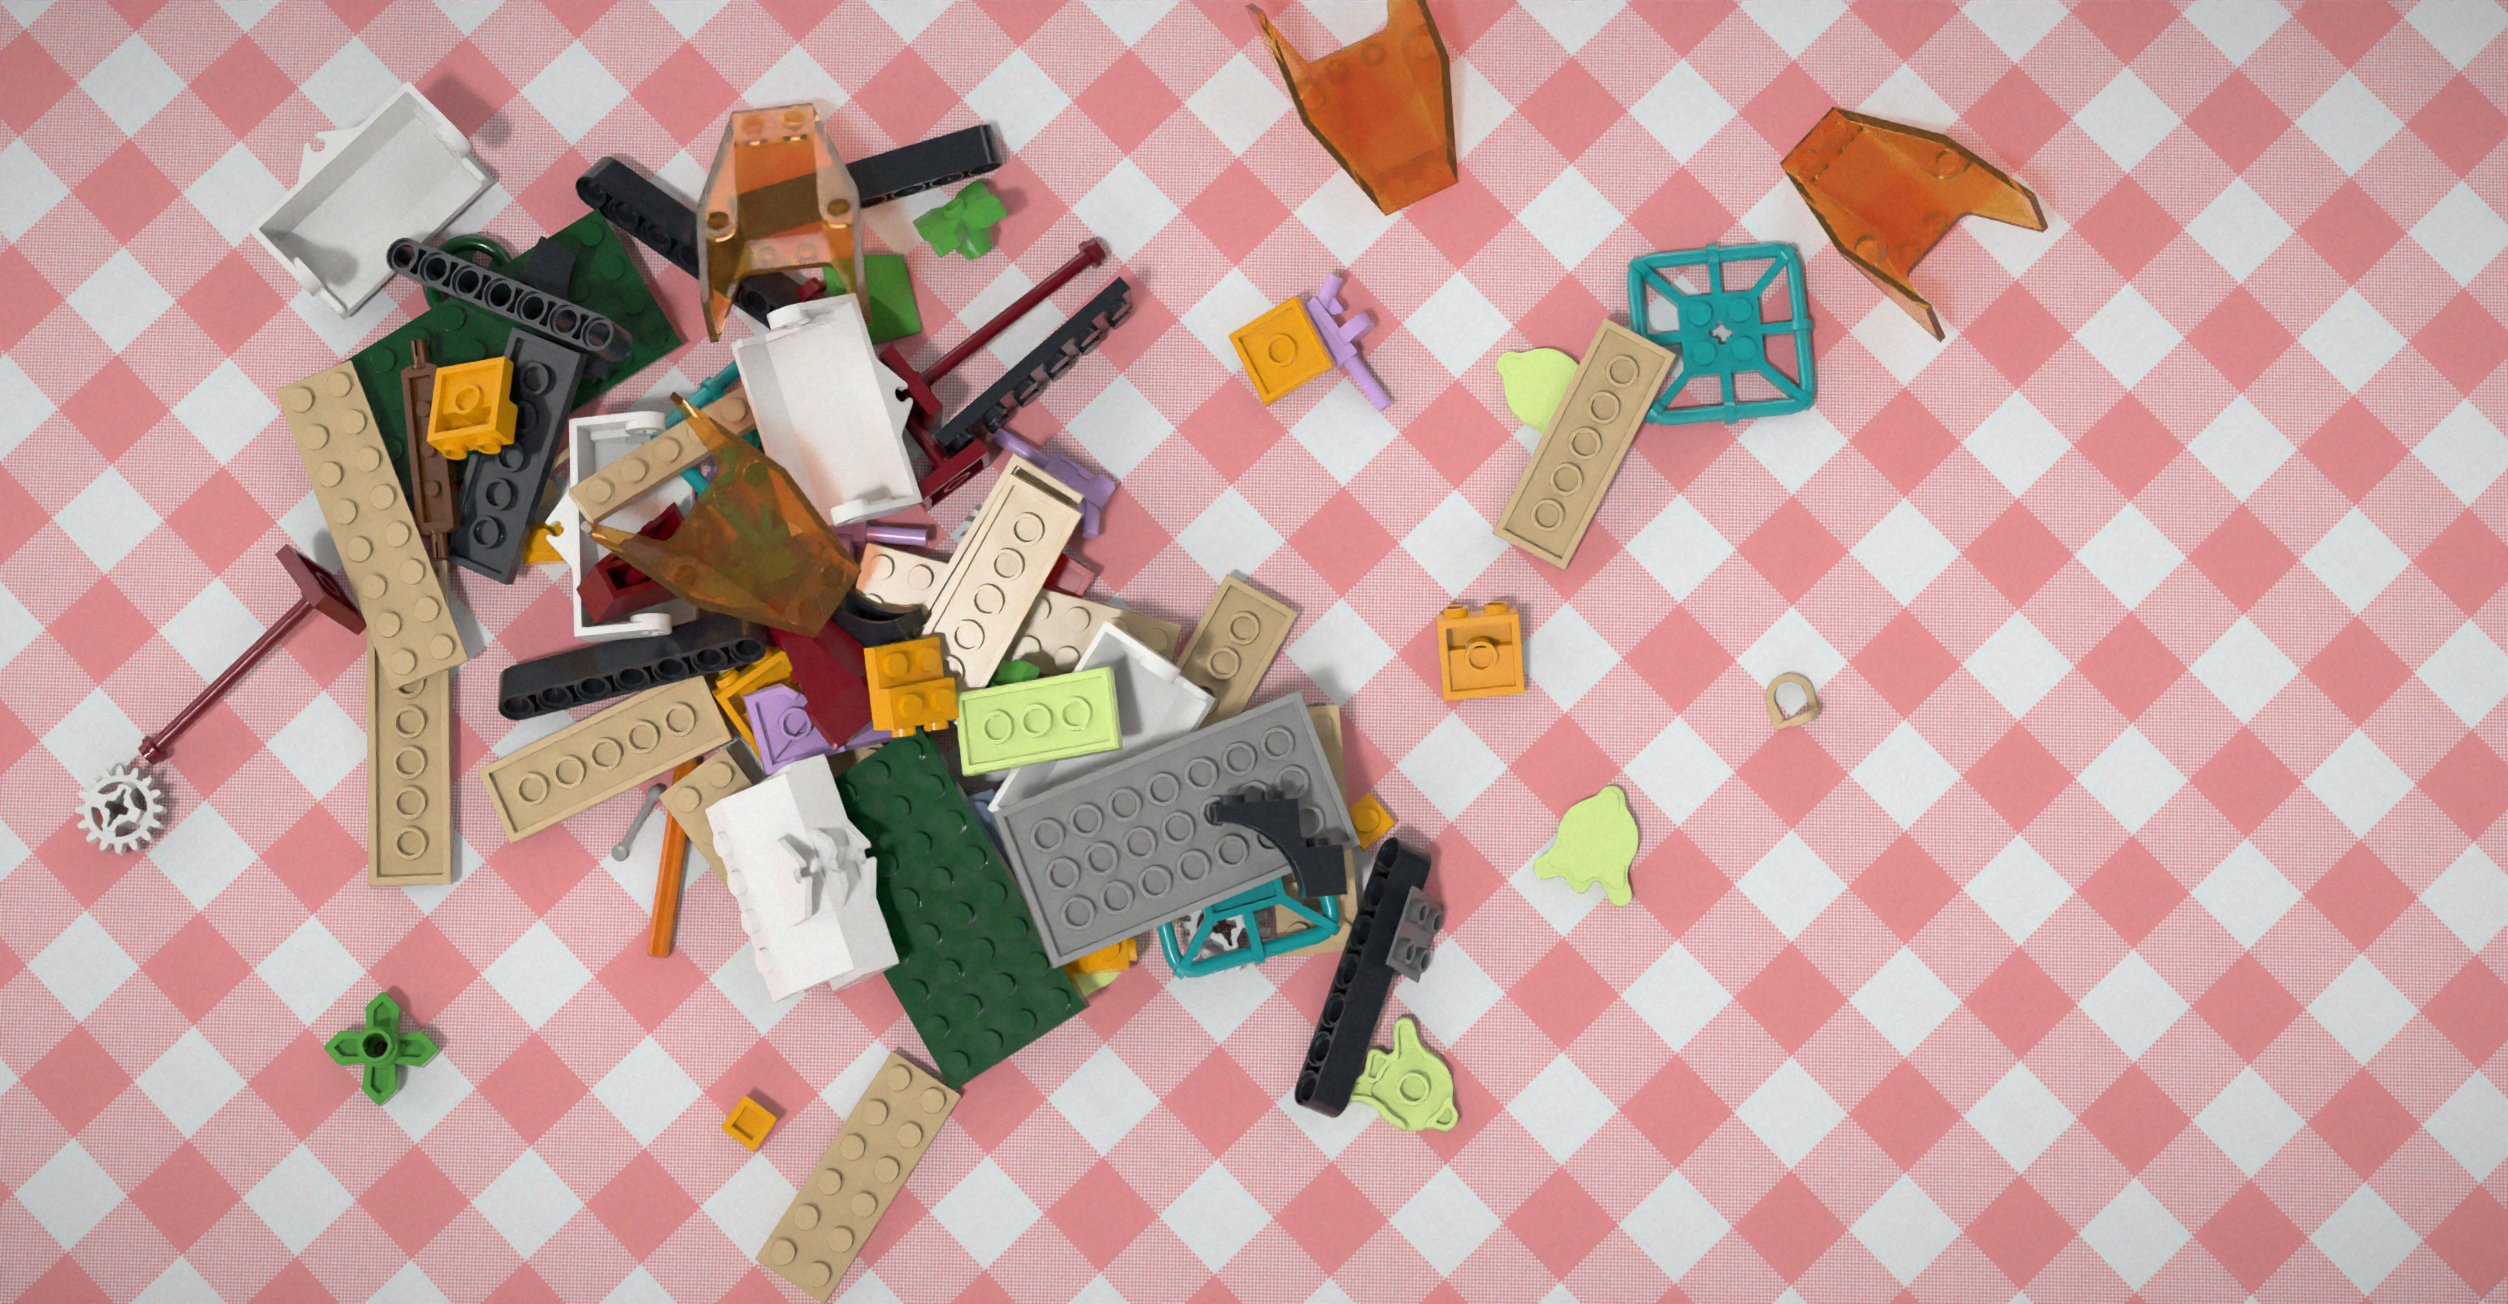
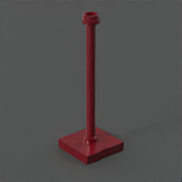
[879,239,1106,436]
[797,277,991,513]
[138,544,367,765]

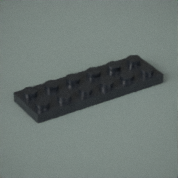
[935,276,1133,457]
[444,327,588,585]

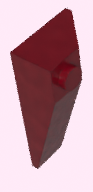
[760,588,873,751]

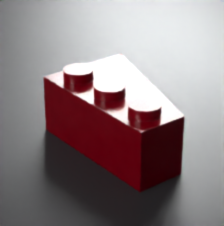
[576,502,713,624]

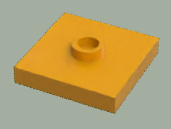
[1228,295,1337,406]

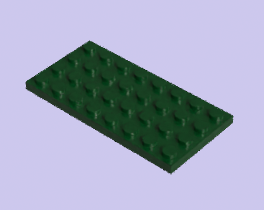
[341,208,683,511]
[834,725,1091,1091]

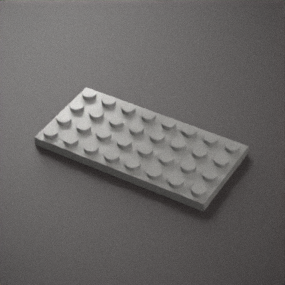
[991,690,1361,968]

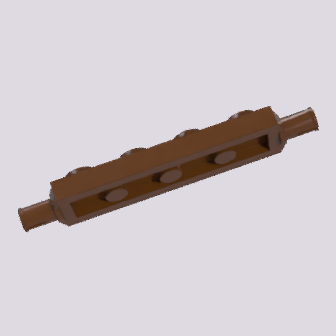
[401,339,461,559]

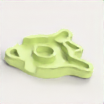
[1497,348,1578,436]
[1533,786,1639,907]
[1349,1017,1459,1132]

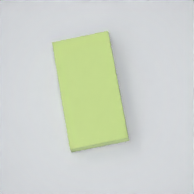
[956,667,1123,776]

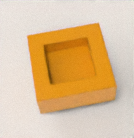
[523,522,566,566]
[1348,793,1395,851]
[720,1094,779,1153]

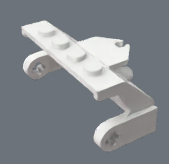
[247,81,491,320]
[730,293,923,537]
[546,411,699,643]
[987,620,1216,812]
[705,754,900,1003]

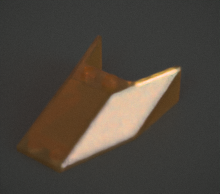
[1245,0,1458,216]
[696,103,872,343]
[1779,107,2048,343]
[580,391,862,638]

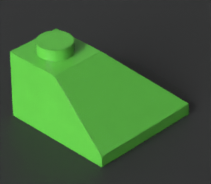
[822,255,922,345]

